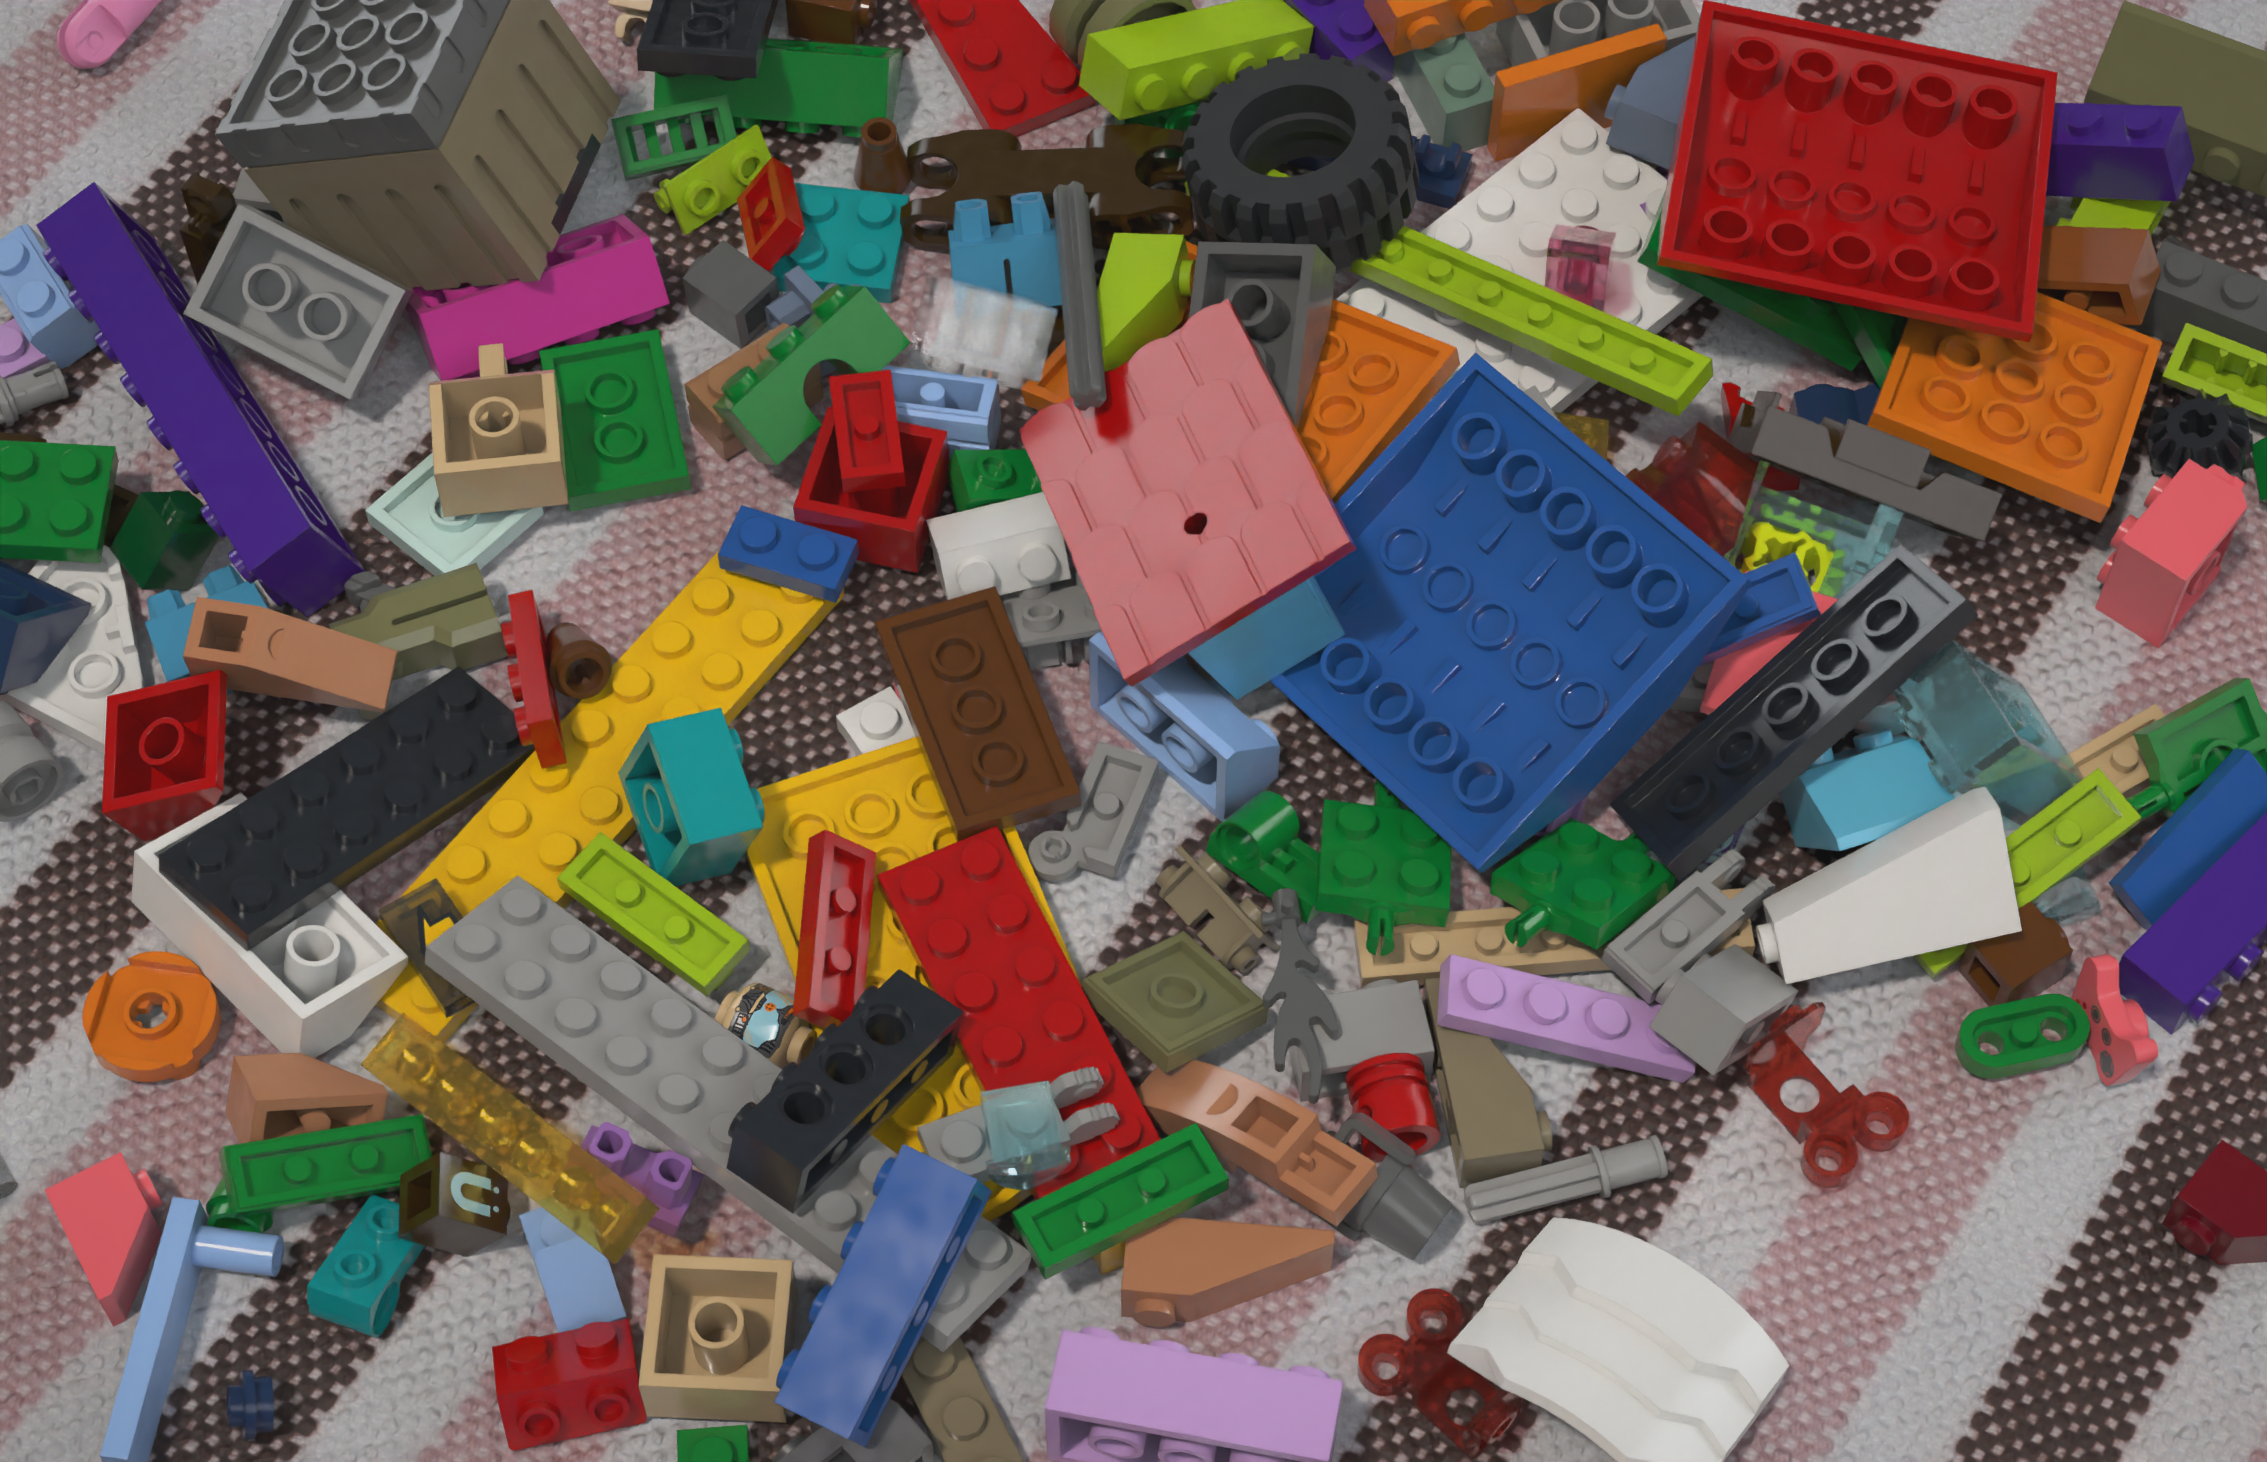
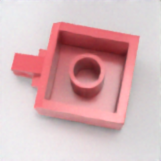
[2095,459,2247,648]

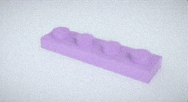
[1437,954,1695,1083]

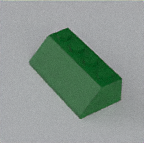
[654,38,904,137]

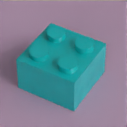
[618,708,765,887]

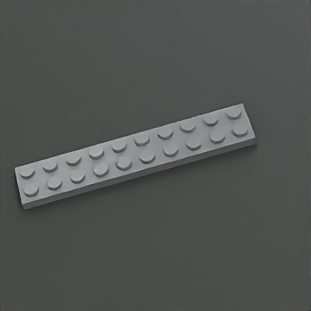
[424,876,1032,1352]

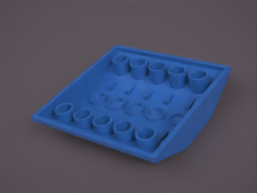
[1270,352,1752,874]

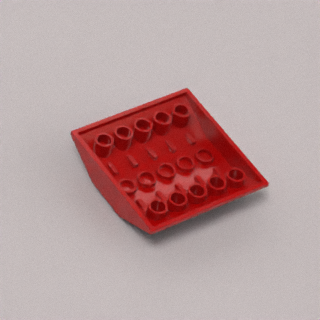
[1657,0,2058,342]

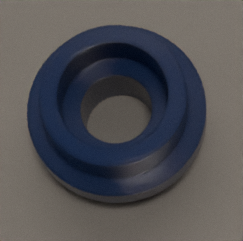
[226,1370,274,1441]

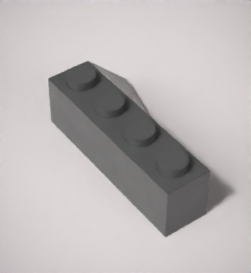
[2127,235,2267,354]

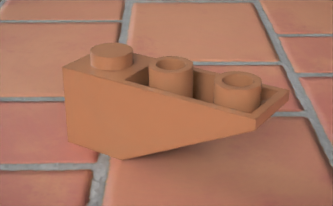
[183,597,398,713]

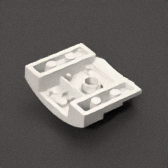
[1447,1217,1790,1462]

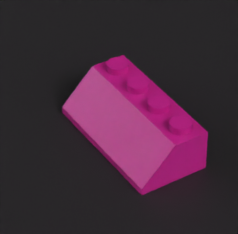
[405,214,670,381]

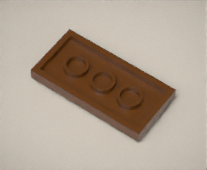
[875,586,1081,842]

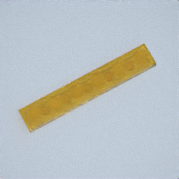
[360,1013,660,1264]

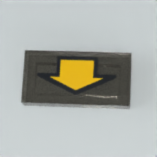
[378,878,475,1018]

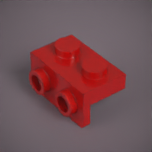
[492,1318,647,1451]

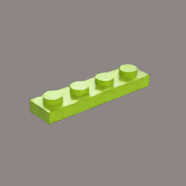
[1913,767,2142,980]

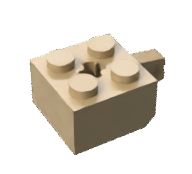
[429,343,568,517]

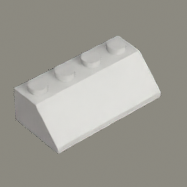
[131,793,409,1058]

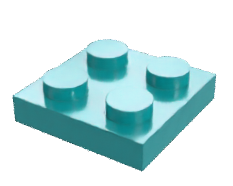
[773,183,910,304]

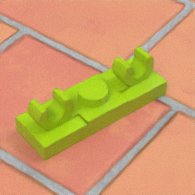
[557,832,751,997]

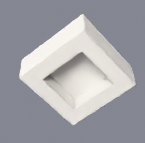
[836,686,915,756]

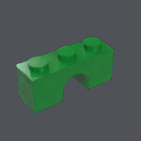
[712,285,911,466]

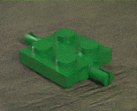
[2126,678,2267,823]
[1315,780,1452,956]
[1490,817,1675,950]

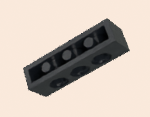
[726,969,964,1214]

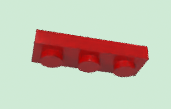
[501,590,567,769]
[793,829,876,1029]

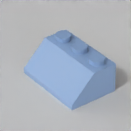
[1089,632,1280,822]

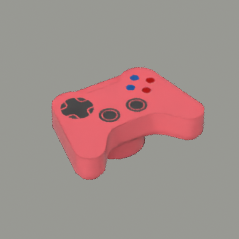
[2071,954,2159,1086]

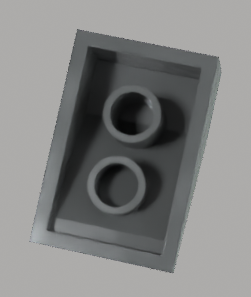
[1189,242,1336,428]

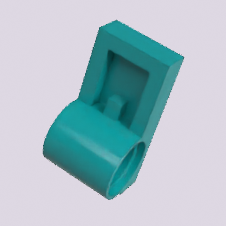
[307,1194,425,1338]

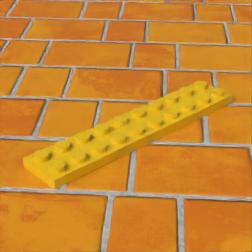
[375,550,845,1049]

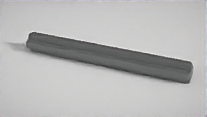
[1053,181,1106,411]

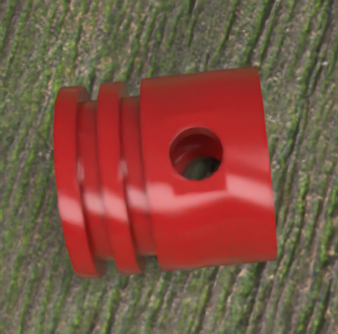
[1345,1053,1441,1162]

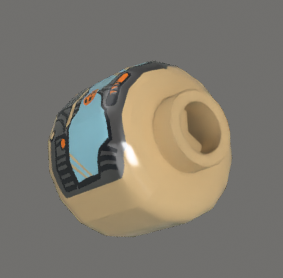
[714,983,817,1069]

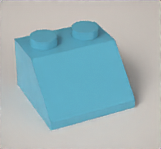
[1781,728,1955,851]

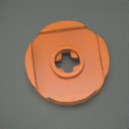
[82,951,221,1082]

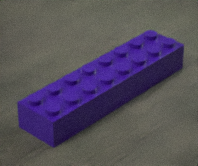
[36,182,365,618]

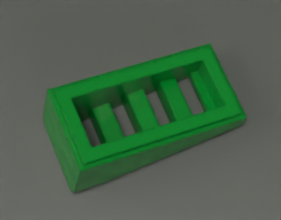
[611,94,736,181]

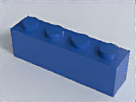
[774,1144,992,1447]

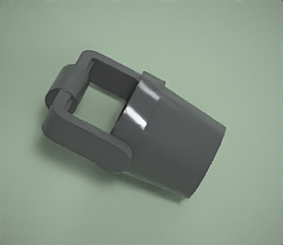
[1311,1113,1453,1260]

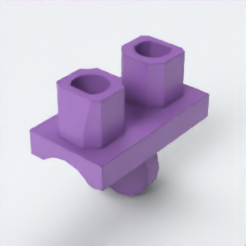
[562,1122,704,1237]

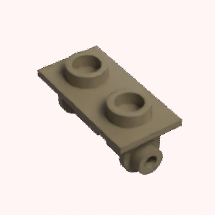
[1156,845,1281,974]

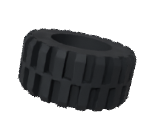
[1182,53,1419,274]

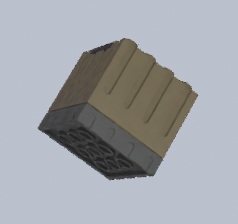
[215,0,621,290]

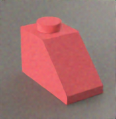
[45,1152,163,1327]

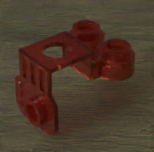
[1744,1002,1909,1188]
[1357,1288,1524,1460]

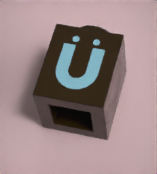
[398,1152,511,1257]

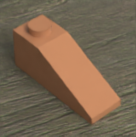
[1121,1217,1335,1327]

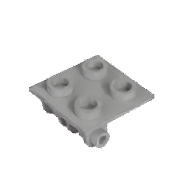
[1001,567,1102,670]

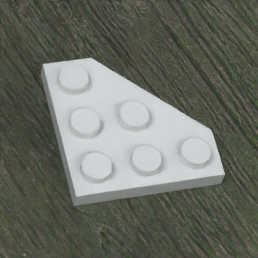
[0,545,145,754]

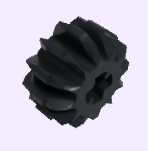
[2145,388,2253,478]

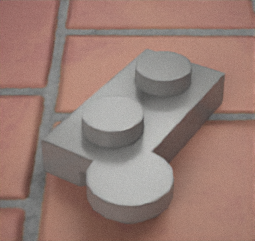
[1028,741,1159,882]

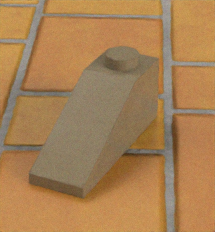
[1422,978,1552,1188]

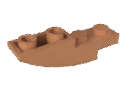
[1136,1059,1378,1227]

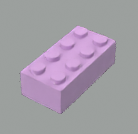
[1045,1327,1343,1462]

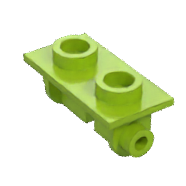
[654,125,771,235]

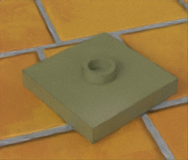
[1082,931,1269,1074]

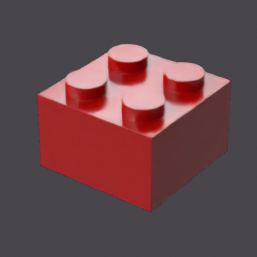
[793,407,949,573]

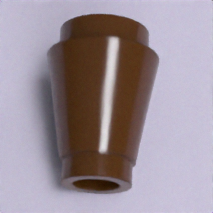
[853,117,912,194]
[547,622,612,699]

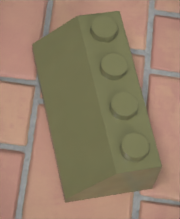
[2083,0,2267,198]

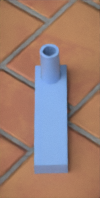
[100,1197,284,1462]

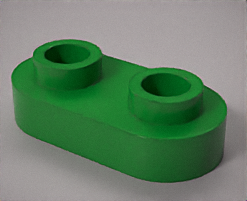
[1955,994,2090,1079]

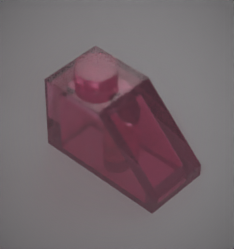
[1544,224,1616,312]

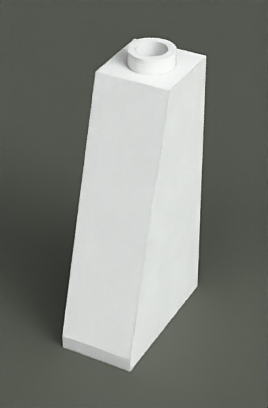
[1756,786,2022,984]

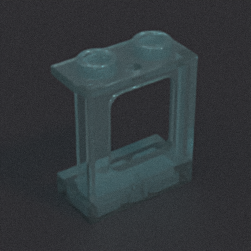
[1711,460,1904,599]

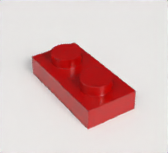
[737,157,805,272]
[829,370,906,493]

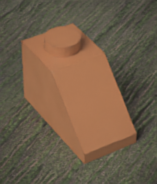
[225,1052,388,1144]

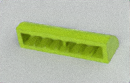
[2160,323,2267,424]

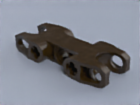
[900,124,1195,252]

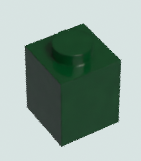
[110,490,220,590]

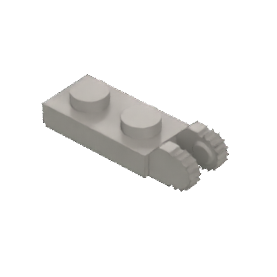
[1602,848,1775,1004]
[917,1067,1120,1183]

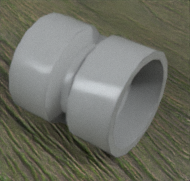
[0,700,64,822]

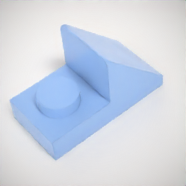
[519,1195,627,1333]

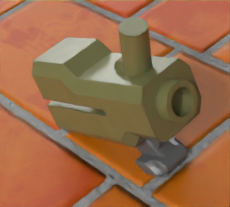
[328,563,508,720]

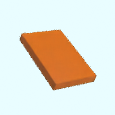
[1487,24,1667,162]

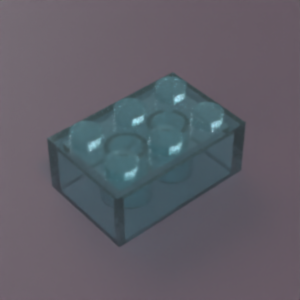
[1893,640,2084,826]

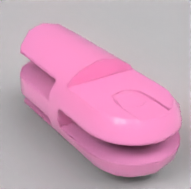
[57,0,162,69]

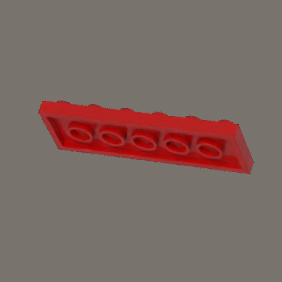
[877,826,1161,1200]

